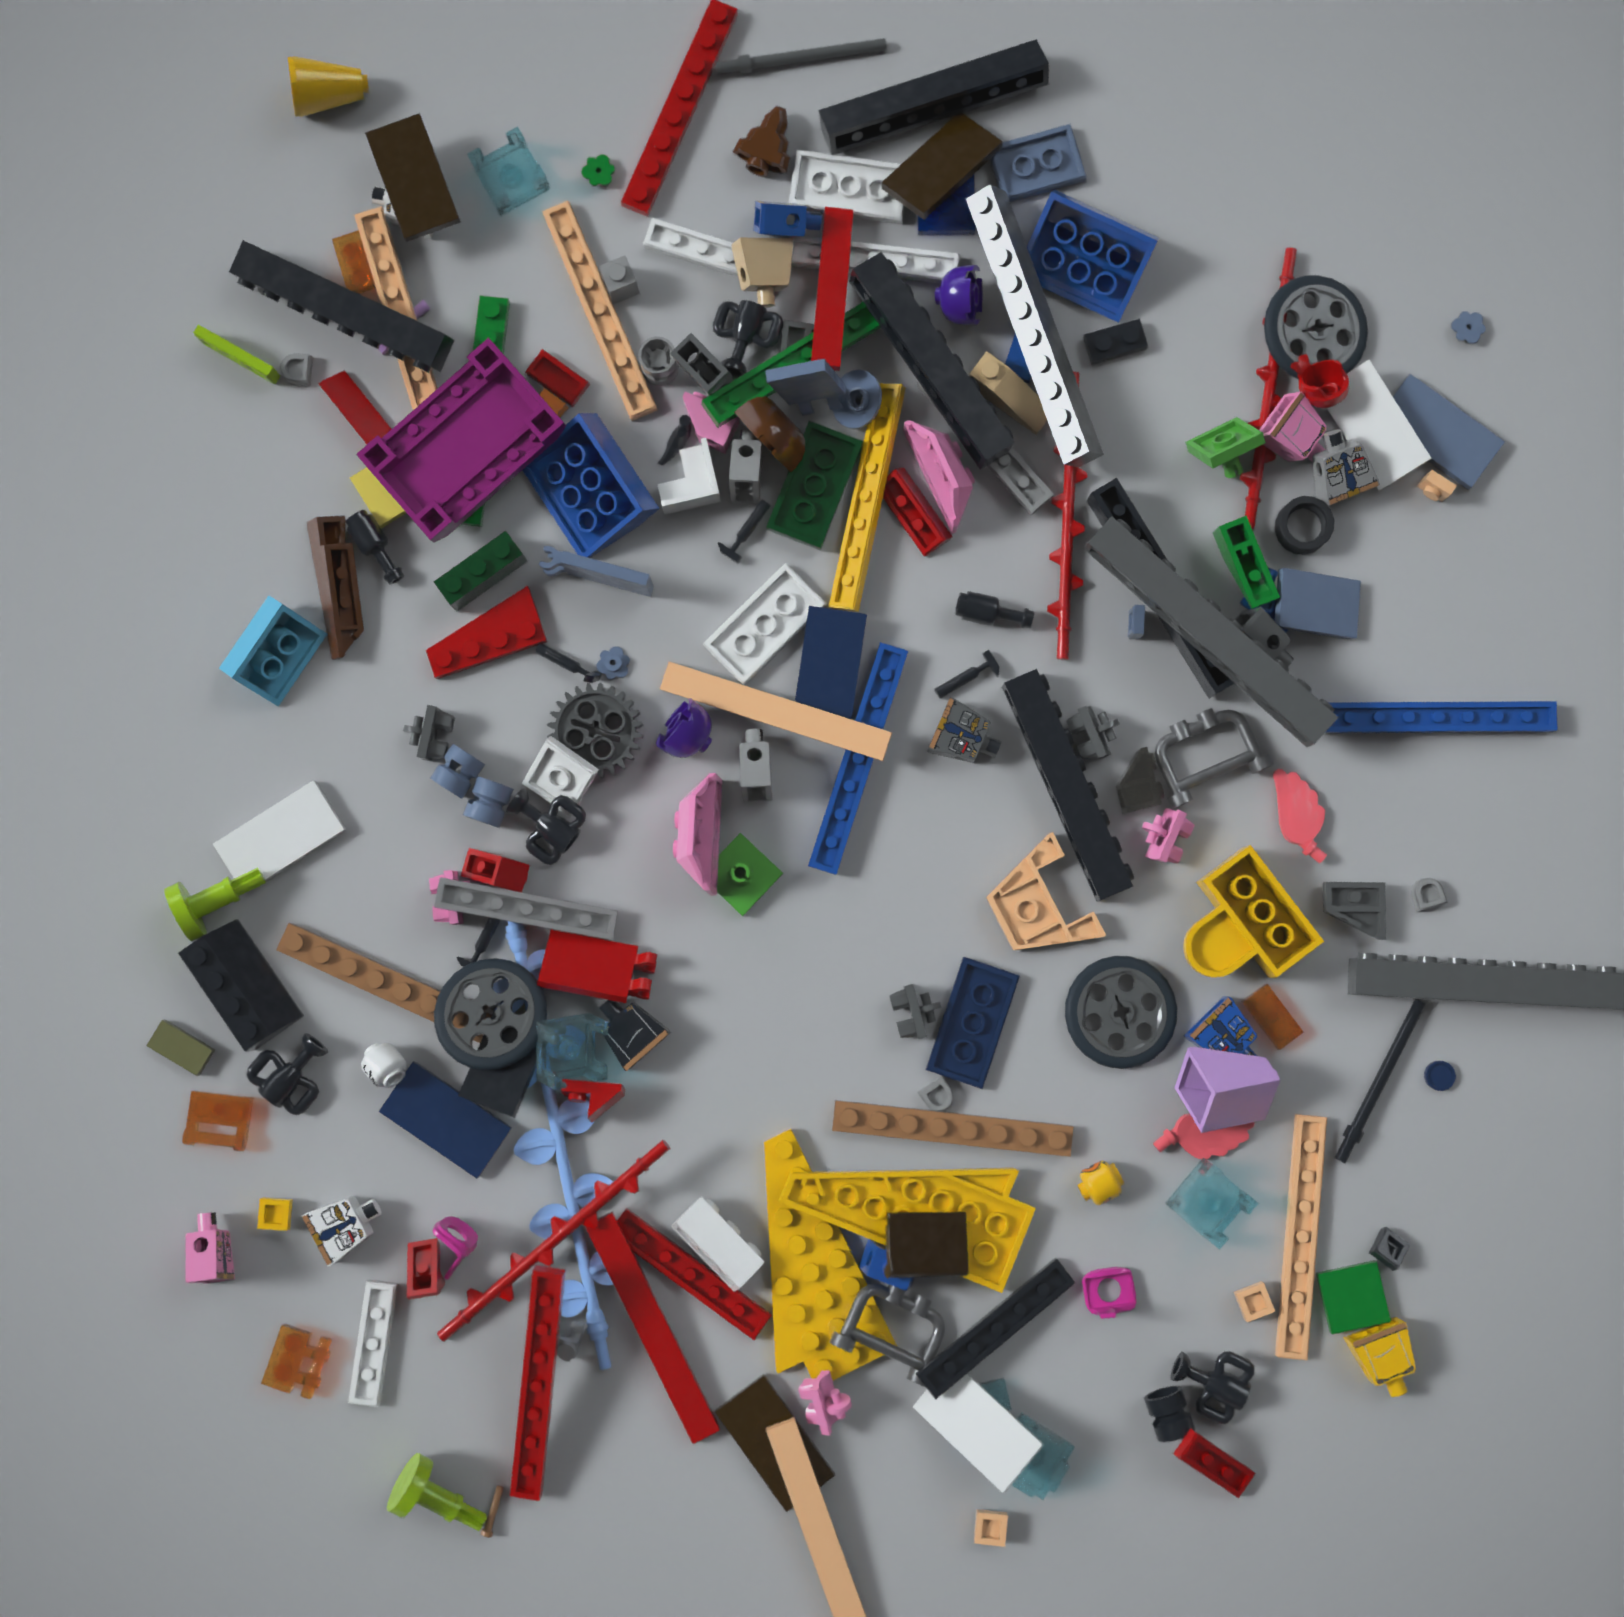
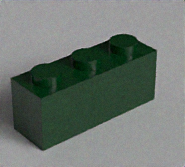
[434,530,528,612]

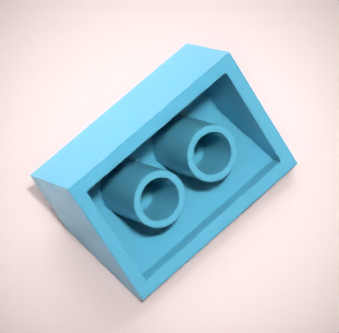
[219,595,327,706]

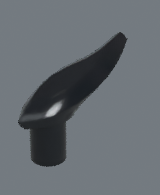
[658,415,692,466]

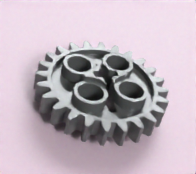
[547,683,644,779]

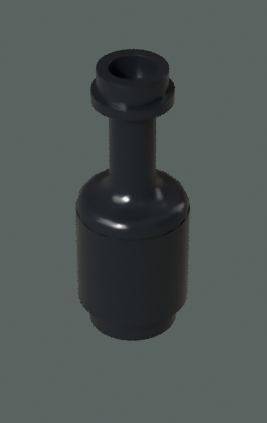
[346,510,404,585]
[955,591,1034,628]

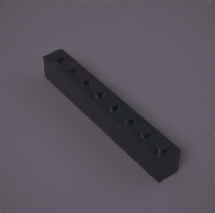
[818,39,1049,155]
[229,240,455,373]
[849,252,1015,470]
[1087,478,1235,699]
[1002,669,1134,902]

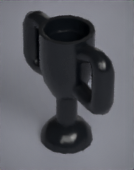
[713,300,783,377]
[506,789,586,865]
[246,1033,328,1115]
[1171,1351,1255,1424]

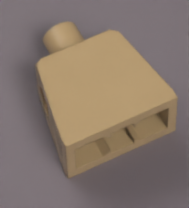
[732,237,793,308]

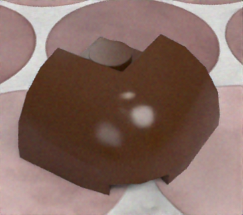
[734,397,805,472]

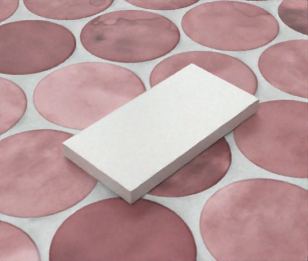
[789,150,904,224]
[1327,360,1432,491]
[702,563,827,685]
[213,780,346,894]
[913,1373,1044,1493]

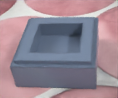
[1128,605,1145,639]

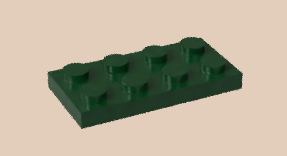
[766,421,863,551]

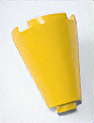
[288,56,369,117]

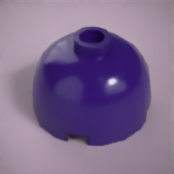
[935,265,983,326]
[656,698,712,758]

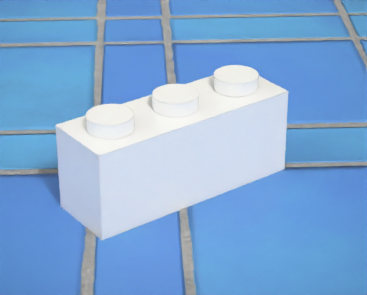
[671,1197,765,1291]

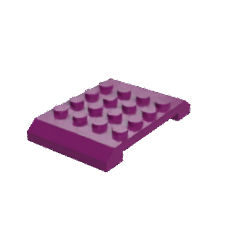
[356,338,566,543]

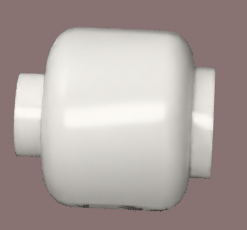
[361,1043,407,1088]

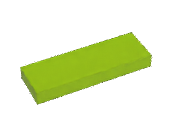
[193,324,281,384]

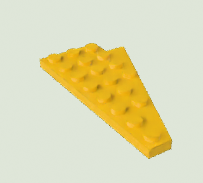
[764,1128,898,1381]
[779,1167,1036,1293]

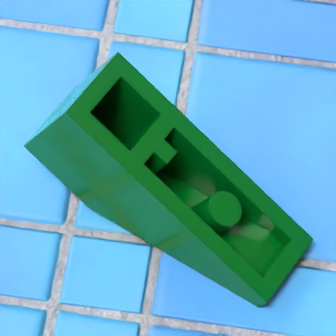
[1212,515,1280,609]

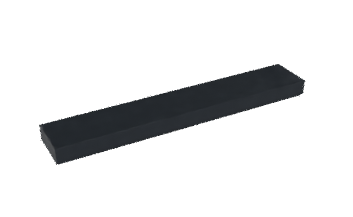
[915,1258,1075,1400]

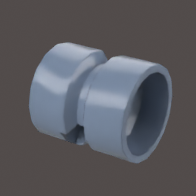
[430,744,485,799]
[463,776,514,828]

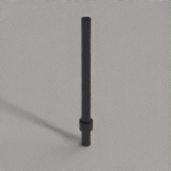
[1334,999,1426,1164]

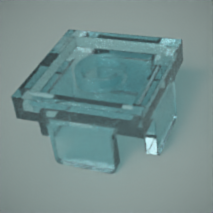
[1012,1412,1075,1500]

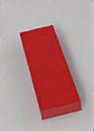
[1173,1428,1256,1498]

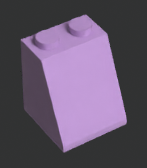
[1174,1047,1280,1133]

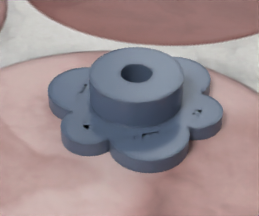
[1451,311,1486,344]
[596,646,630,680]

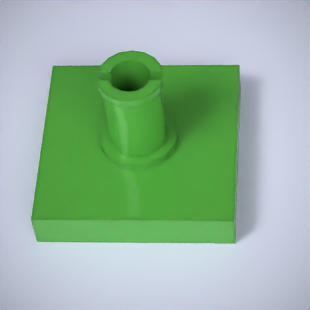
[1185,417,1266,478]
[717,833,783,916]

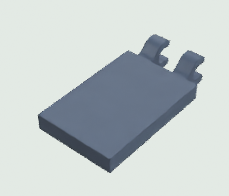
[765,359,846,415]
[539,546,654,597]

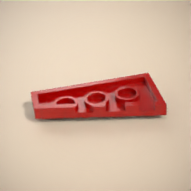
[426,585,548,679]

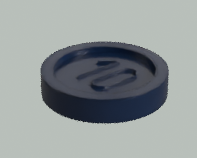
[1424,1061,1456,1091]

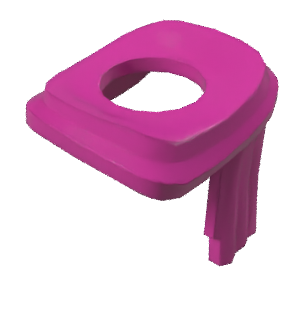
[432,1216,478,1280]
[1082,1267,1136,1319]

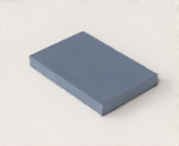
[990,124,1087,202]
[1274,568,1361,640]

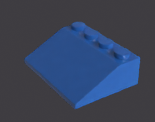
[1027,190,1159,323]
[523,413,660,558]

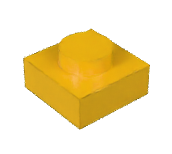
[257,1197,293,1231]

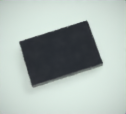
[458,1011,550,1118]

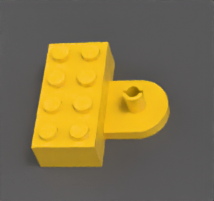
[1183,845,1324,978]

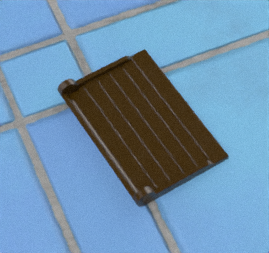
[884,1212,969,1278]

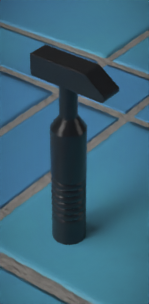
[718,499,771,564]
[536,643,602,683]
[934,650,999,699]
[457,918,500,967]

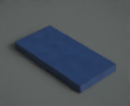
[795,606,867,720]
[925,957,1020,1089]
[379,1061,512,1179]

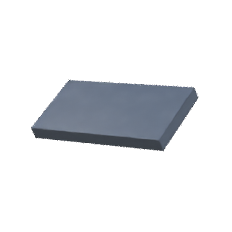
[1393,374,1505,490]

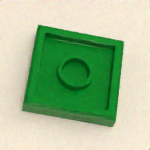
[1316,1260,1391,1334]

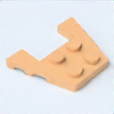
[986,832,1106,950]

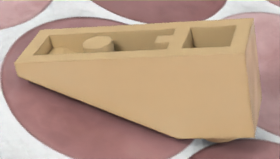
[969,351,1047,435]

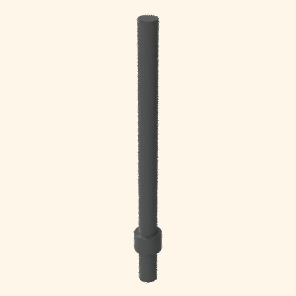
[716,38,887,74]

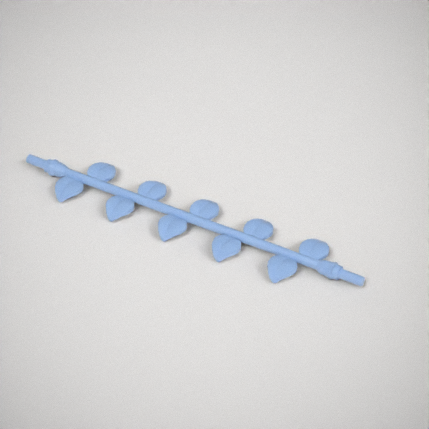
[493,921,613,1370]

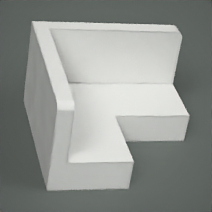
[657,438,721,515]

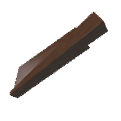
[307,515,364,660]

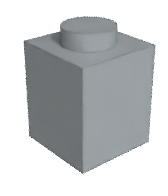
[599,255,640,304]

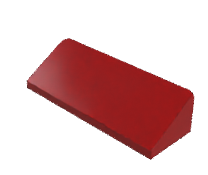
[318,370,391,444]
[883,467,953,557]

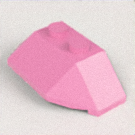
[903,420,975,534]
[673,773,723,896]

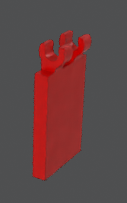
[538,930,658,1003]

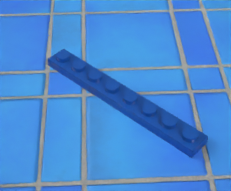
[808,642,908,875]
[1325,701,1558,733]

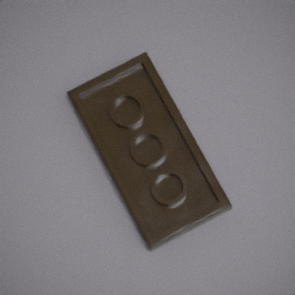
[365,113,461,242]
[881,113,1003,220]
[715,1374,835,1512]

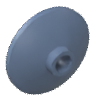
[833,369,882,429]

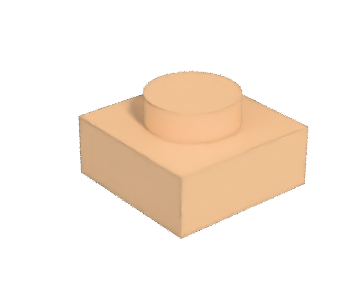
[1417,470,1457,502]
[1234,1281,1275,1323]
[974,1509,1008,1547]

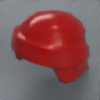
[1290,354,1350,409]

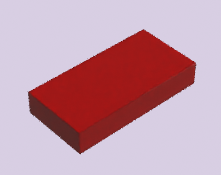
[525,349,590,408]

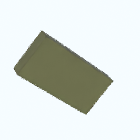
[146,1020,215,1076]

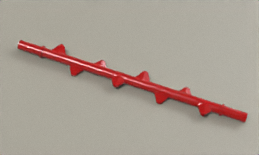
[1240,247,1297,531]
[1047,371,1087,660]
[437,1140,671,1342]

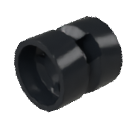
[1144,1386,1195,1442]

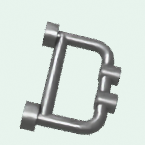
[1154,708,1274,809]
[829,1283,945,1387]

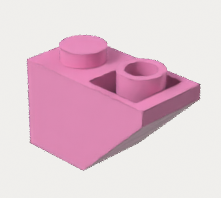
[683,391,739,454]

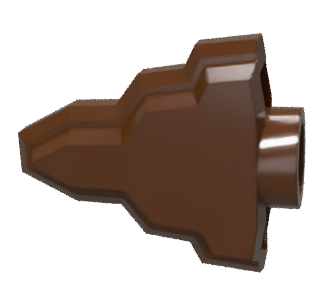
[733,105,790,177]

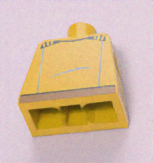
[1343,1317,1416,1397]

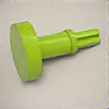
[164,867,266,942]
[387,1453,487,1531]

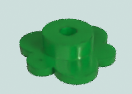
[581,154,615,186]

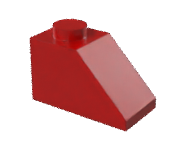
[461,848,530,893]

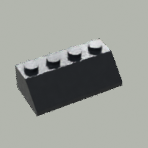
[178,919,304,1052]

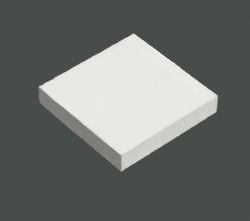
[522,736,599,817]

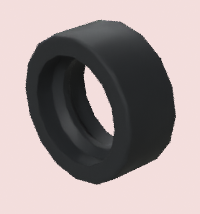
[1274,496,1335,555]

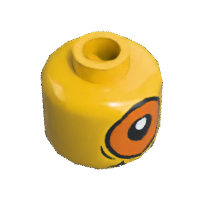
[1077,1160,1124,1206]

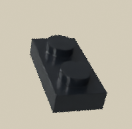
[1083,319,1148,365]

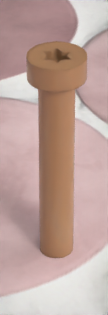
[480,1485,504,1538]

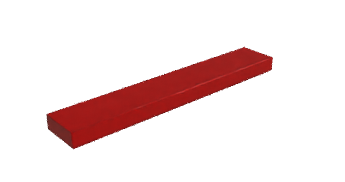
[811,207,854,371]
[618,1208,772,1340]

